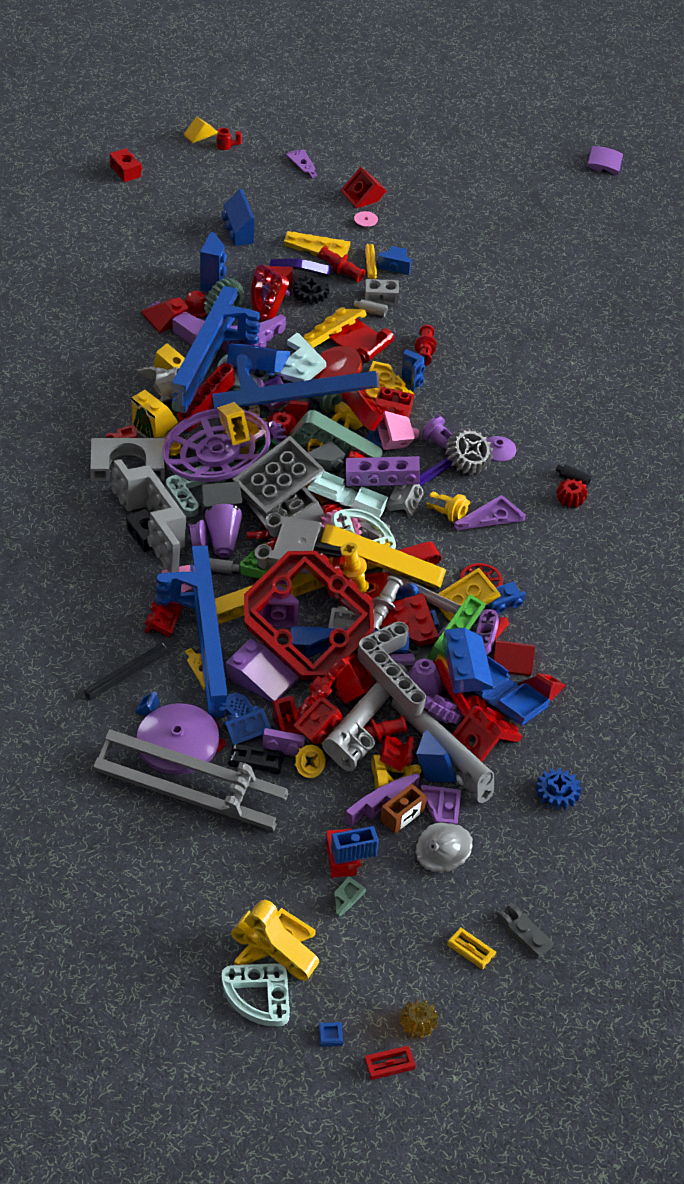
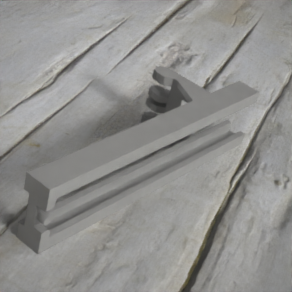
[93,729,289,832]

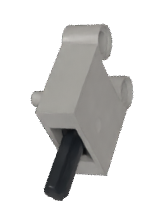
[255,513,343,574]

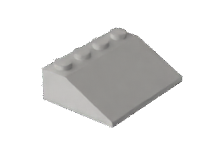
[233,436,325,515]
[247,486,326,529]

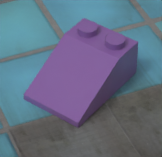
[226,639,299,703]

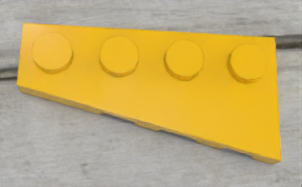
[284,231,350,257]
[304,307,367,348]

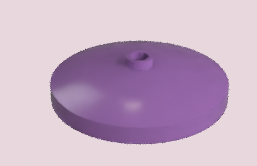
[137,704,219,775]

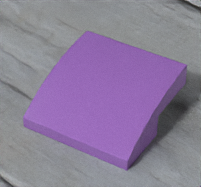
[587,146,623,175]

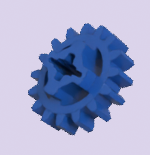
[536,768,582,810]

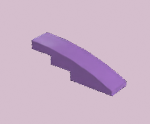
[345,773,420,827]

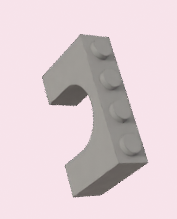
[90,438,165,481]

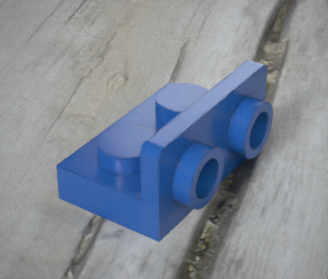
[402,349,425,391]
[485,581,526,614]
[224,706,271,745]

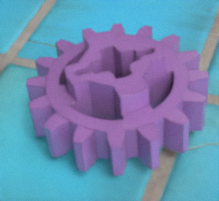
[424,694,463,724]

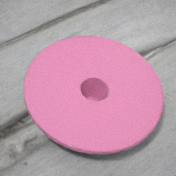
[354,211,378,227]

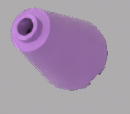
[205,504,242,558]

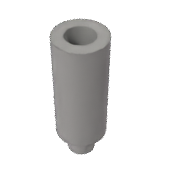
[354,299,388,317]
[209,558,240,575]

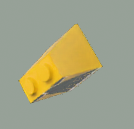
[131,390,179,440]

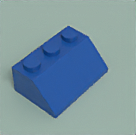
[221,189,254,246]
[200,232,227,292]
[227,344,290,375]
[443,628,493,693]

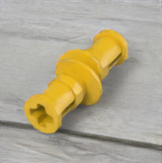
[340,542,369,593]

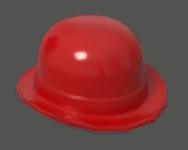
[183,291,207,318]

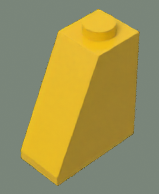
[217,402,250,446]

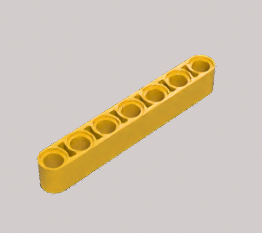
[320,524,446,589]

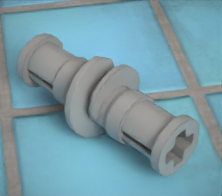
[372,576,403,631]

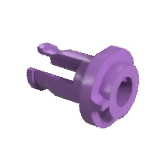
[422,414,452,450]

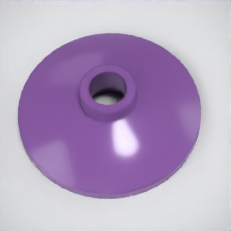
[486,436,516,462]

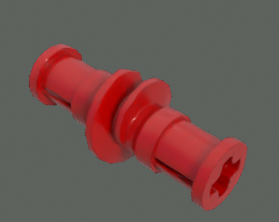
[318,246,366,283]
[414,325,437,366]
[363,716,407,743]

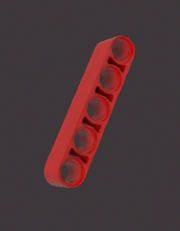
[177,363,236,432]
[341,390,384,431]

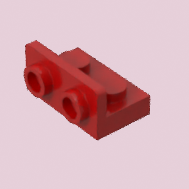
[144,600,183,637]
[293,695,343,746]
[379,735,415,772]

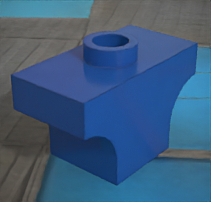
[378,246,412,275]

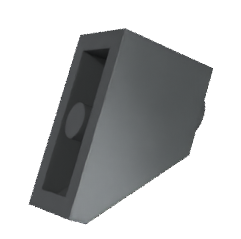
[308,441,345,473]

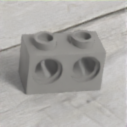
[365,279,399,305]

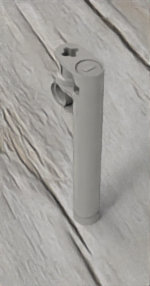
[322,663,408,771]
[391,698,494,803]

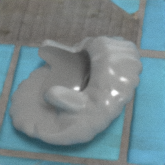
[415,822,473,873]

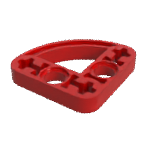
[251,264,289,321]

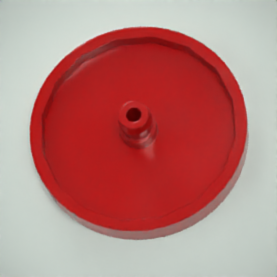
[314,346,362,379]

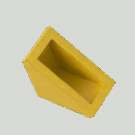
[184,116,218,143]

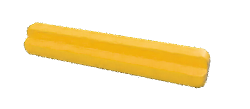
[365,244,377,279]

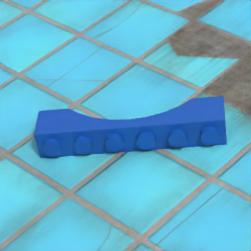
[291,626,409,657]

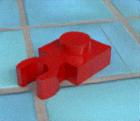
[105,424,138,438]

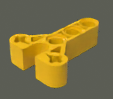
[231,900,319,981]

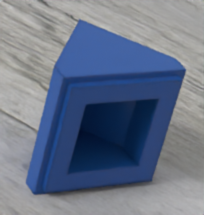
[135,691,159,716]

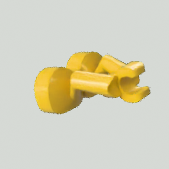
[331,401,363,430]
[371,755,422,790]

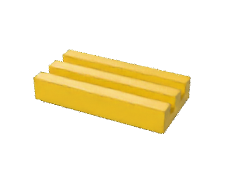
[447,927,496,970]

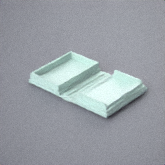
[307,471,389,519]

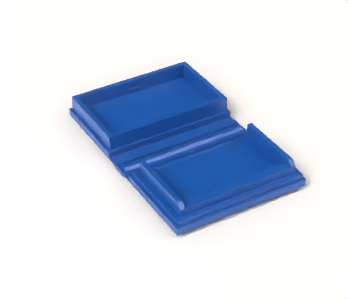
[474,657,550,726]

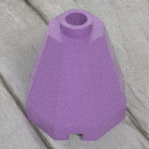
[407,658,444,696]

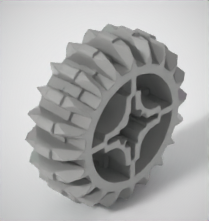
[445,427,493,475]

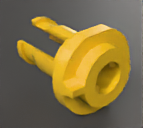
[427,491,470,523]

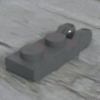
[497,903,554,959]

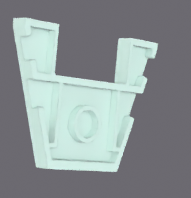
[257,333,326,382]

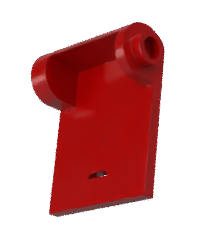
[329,318,394,363]

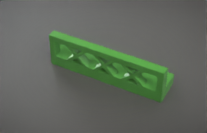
[428,594,486,661]

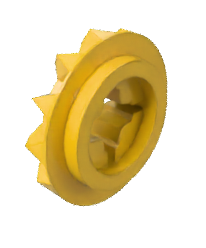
[294,745,325,778]

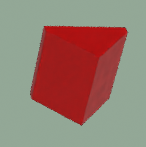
[493,640,535,676]

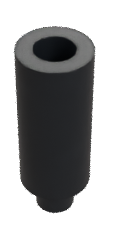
[555,464,592,488]

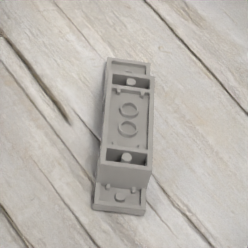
[112,459,186,572]

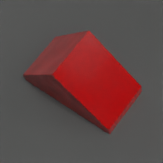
[272,695,303,735]

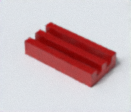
[364,1045,416,1080]

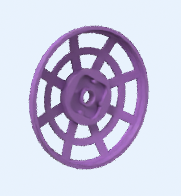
[162,409,270,482]

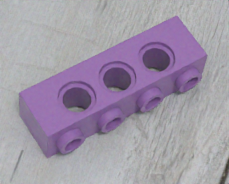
[346,456,420,486]

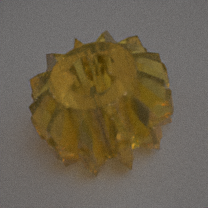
[400,998,439,1039]

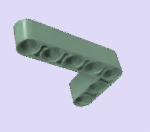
[288,410,383,458]

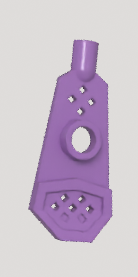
[286,150,317,178]

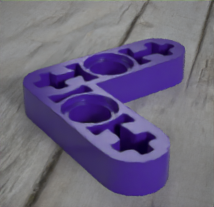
[270,258,331,275]

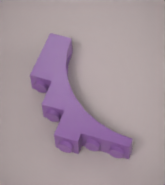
[173,312,286,353]

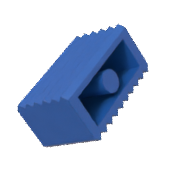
[330,826,379,865]

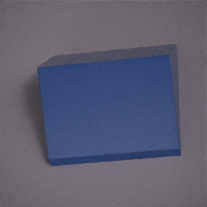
[416,730,457,782]

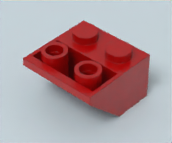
[375,387,415,418]

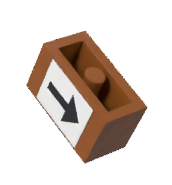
[380,784,427,834]

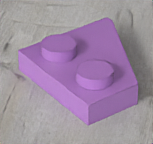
[421,785,461,825]

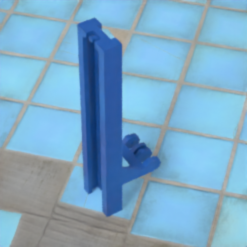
[172,286,260,413]
[212,354,379,409]
[155,546,227,718]

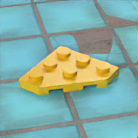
[366,361,414,402]

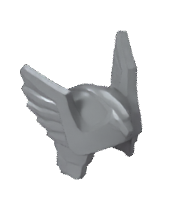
[137,366,179,404]

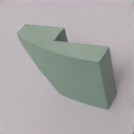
[334,876,366,917]

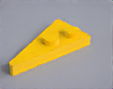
[234,908,315,965]

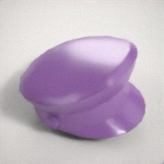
[187,520,208,546]

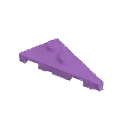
[454,495,526,530]

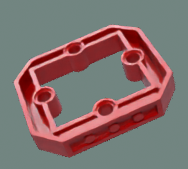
[244,551,374,680]

